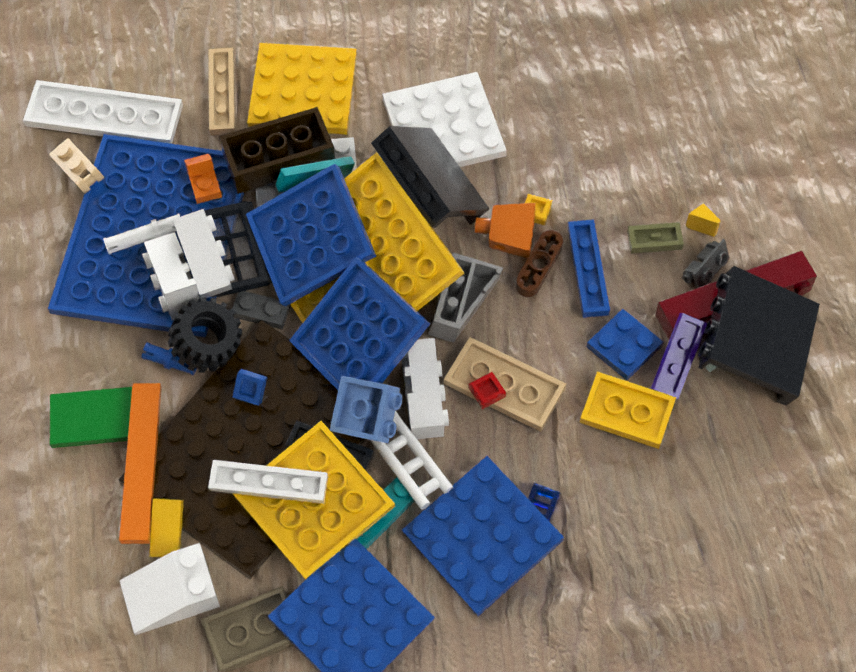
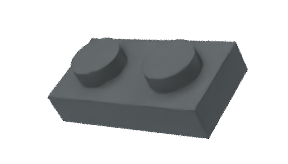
[232,291,291,330]

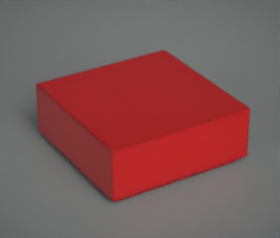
[468,372,506,410]

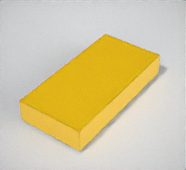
[149,498,183,557]

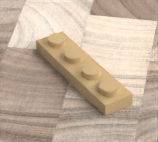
[208,48,235,135]

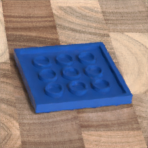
[246,163,376,307]
[289,257,430,390]
[402,456,564,616]
[268,539,435,672]

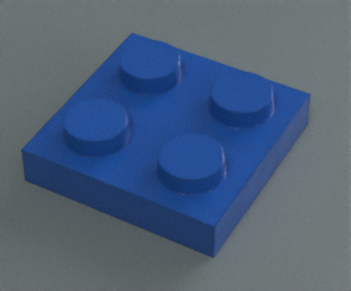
[586,309,663,381]

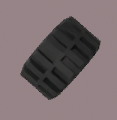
[168,297,242,373]

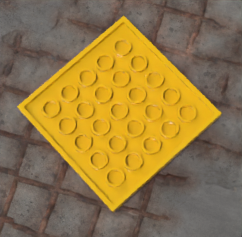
[290,152,465,323]

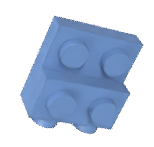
[330,376,402,443]

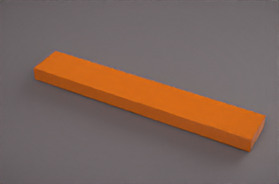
[119,383,162,544]

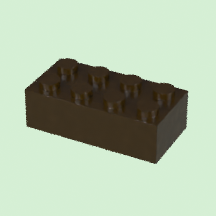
[219,107,335,194]

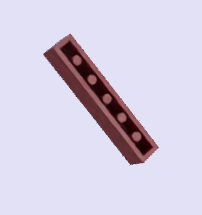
[655,251,817,340]

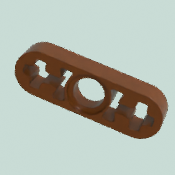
[516,230,563,297]

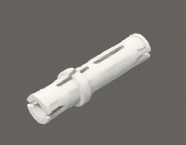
[103,213,180,255]

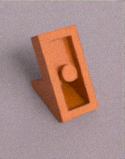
[184,154,222,204]

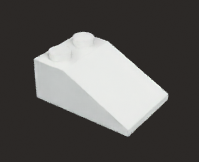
[119,543,220,635]

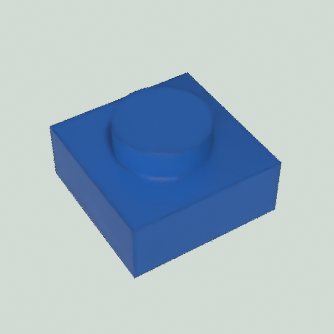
[233,369,267,405]

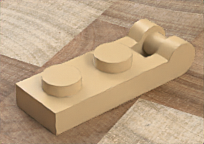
[49,138,105,194]

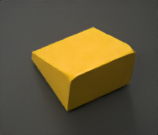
[686,204,721,237]

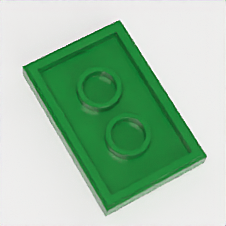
[50,387,132,448]

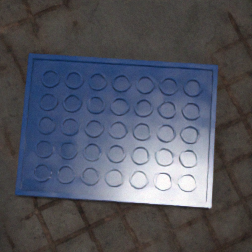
[48,134,244,337]

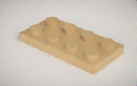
[444,337,566,432]

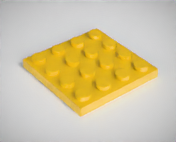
[247,43,357,135]
[232,421,395,580]

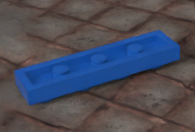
[567,220,610,318]

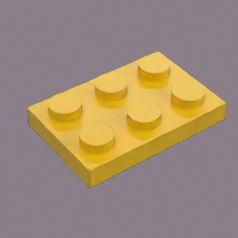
[580,372,676,449]

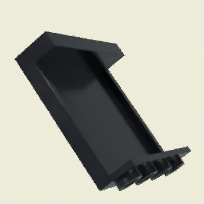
[371,126,490,228]
[698,266,820,406]

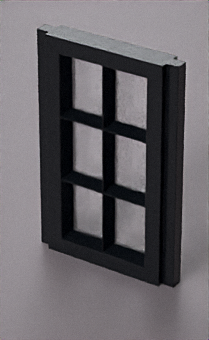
[204,201,272,297]

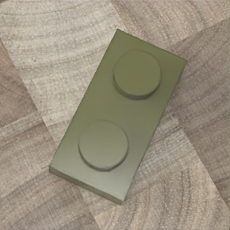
[627,222,684,254]

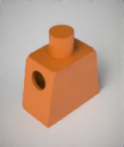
[475,203,536,258]

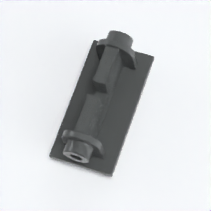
[682,239,730,288]

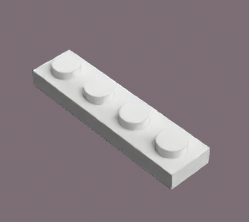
[208,460,328,504]

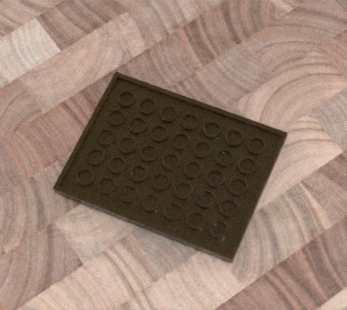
[118,320,366,579]

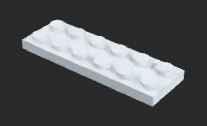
[23,80,183,144]

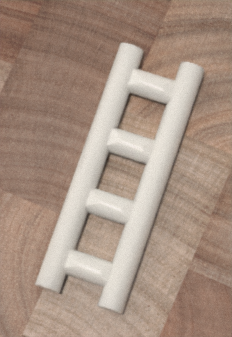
[370,411,454,510]

